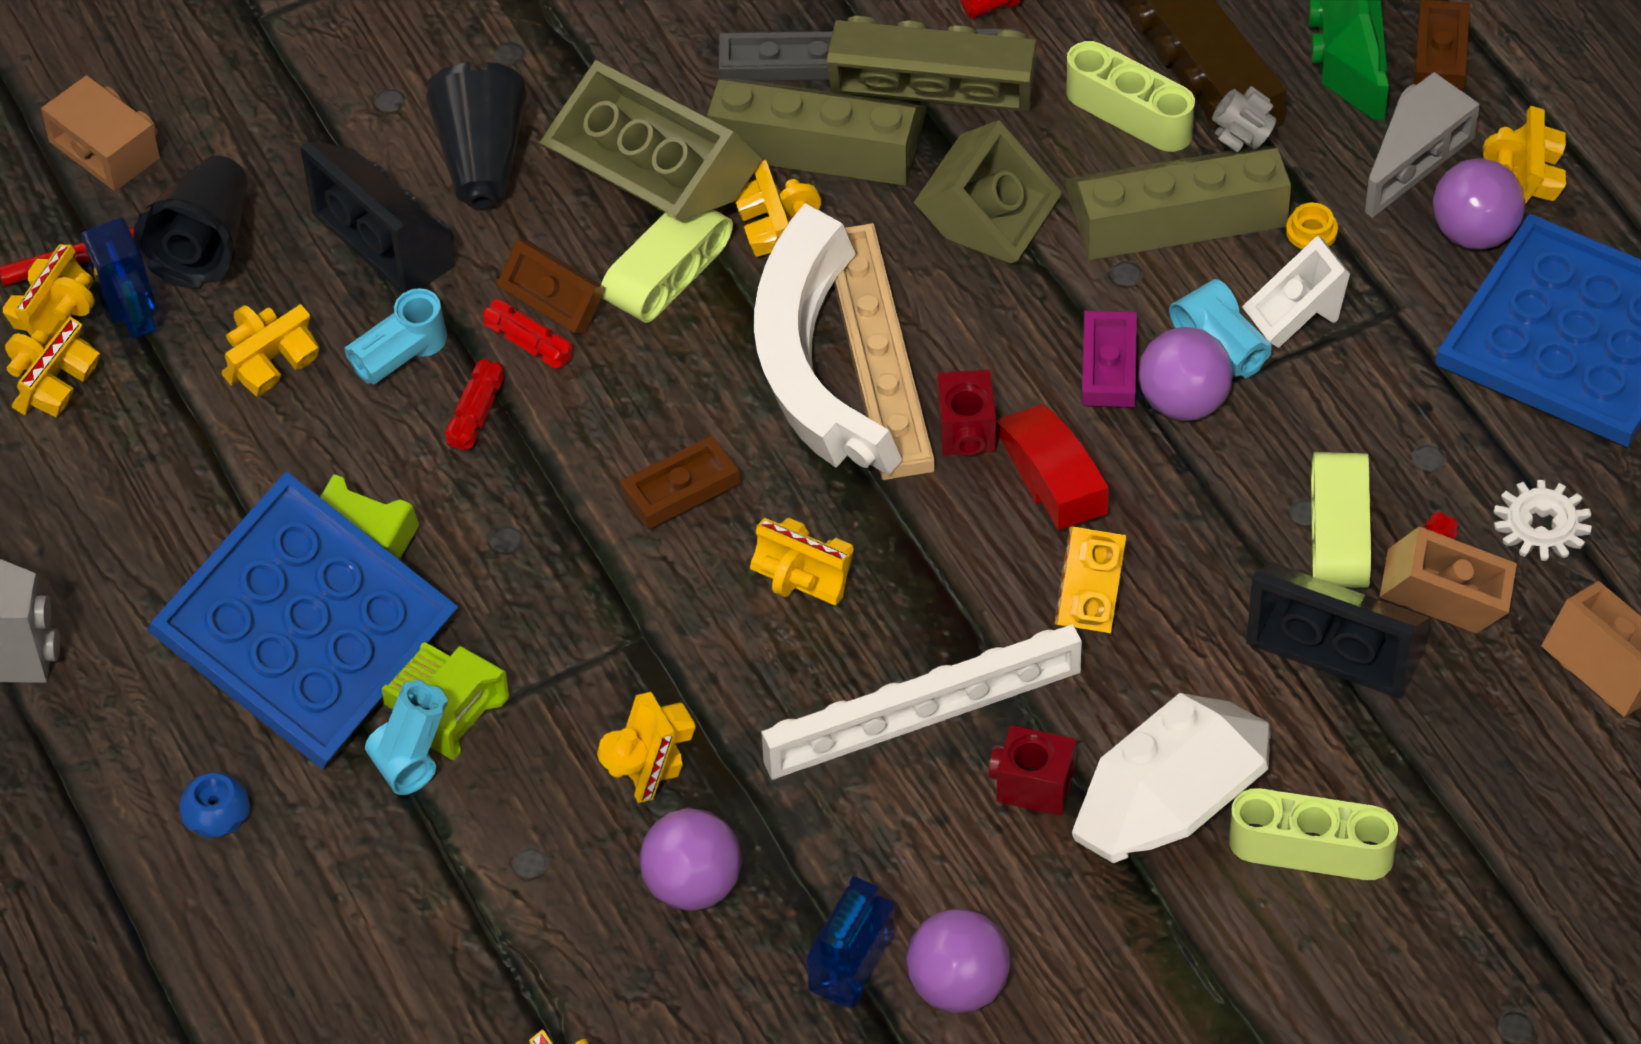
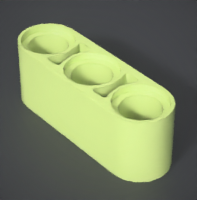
[1066,41,1195,152]
[601,209,733,323]
[1311,452,1371,588]
[1229,788,1398,880]

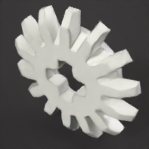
[1494,480,1592,561]

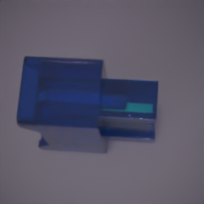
[81,218,157,339]
[807,876,895,1008]

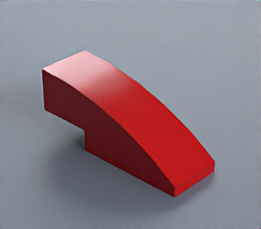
[996,404,1109,530]

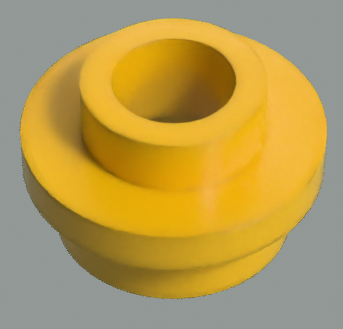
[1286,202,1338,249]

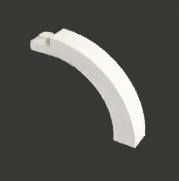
[754,203,902,475]

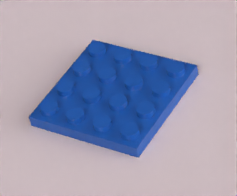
[1435,213,1641,447]
[147,471,458,769]

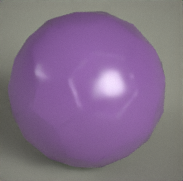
[1432,158,1526,250]
[1138,327,1234,421]
[639,808,742,911]
[906,908,1011,1014]

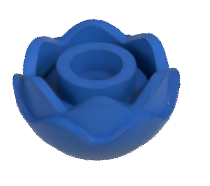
[179,772,250,838]

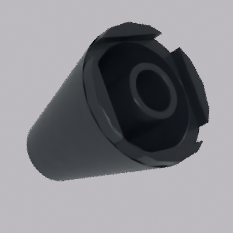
[426,62,527,209]
[133,155,247,289]

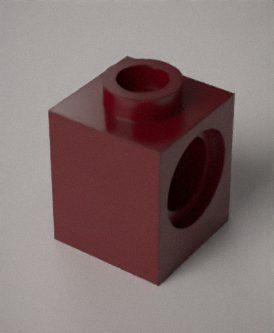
[937,369,996,456]
[988,725,1077,816]

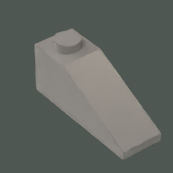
[1365,72,1480,218]

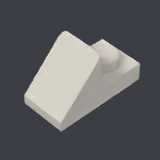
[1242,235,1350,348]

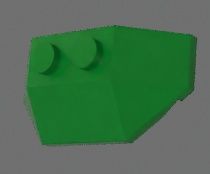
[1308,0,1389,120]

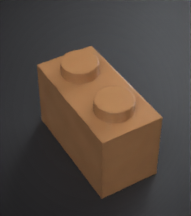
[41,75,160,191]
[1380,526,1517,634]
[1541,581,1641,717]

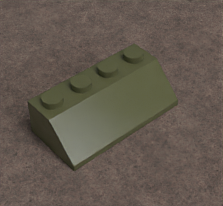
[827,16,1036,112]
[539,60,762,221]
[707,78,927,186]
[1065,145,1291,261]

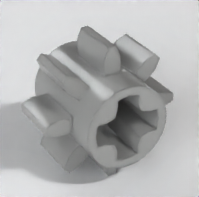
[1212,86,1276,152]

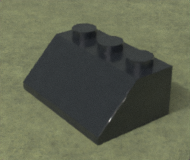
[300,141,455,294]
[1246,563,1430,700]

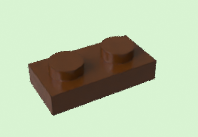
[1414,0,1470,89]
[496,239,606,334]
[620,435,740,529]

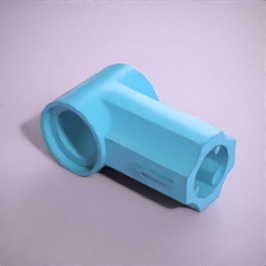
[1169,279,1272,379]
[344,288,447,385]
[365,680,448,795]

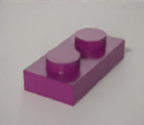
[1082,311,1137,407]

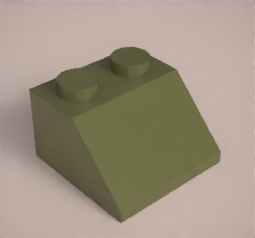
[914,120,1063,264]

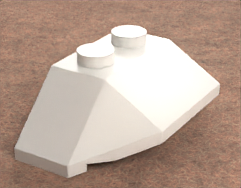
[1072,693,1271,863]

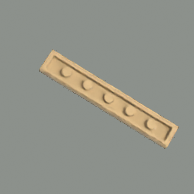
[834,223,934,480]

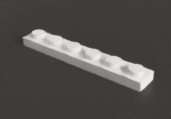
[761,624,1082,780]

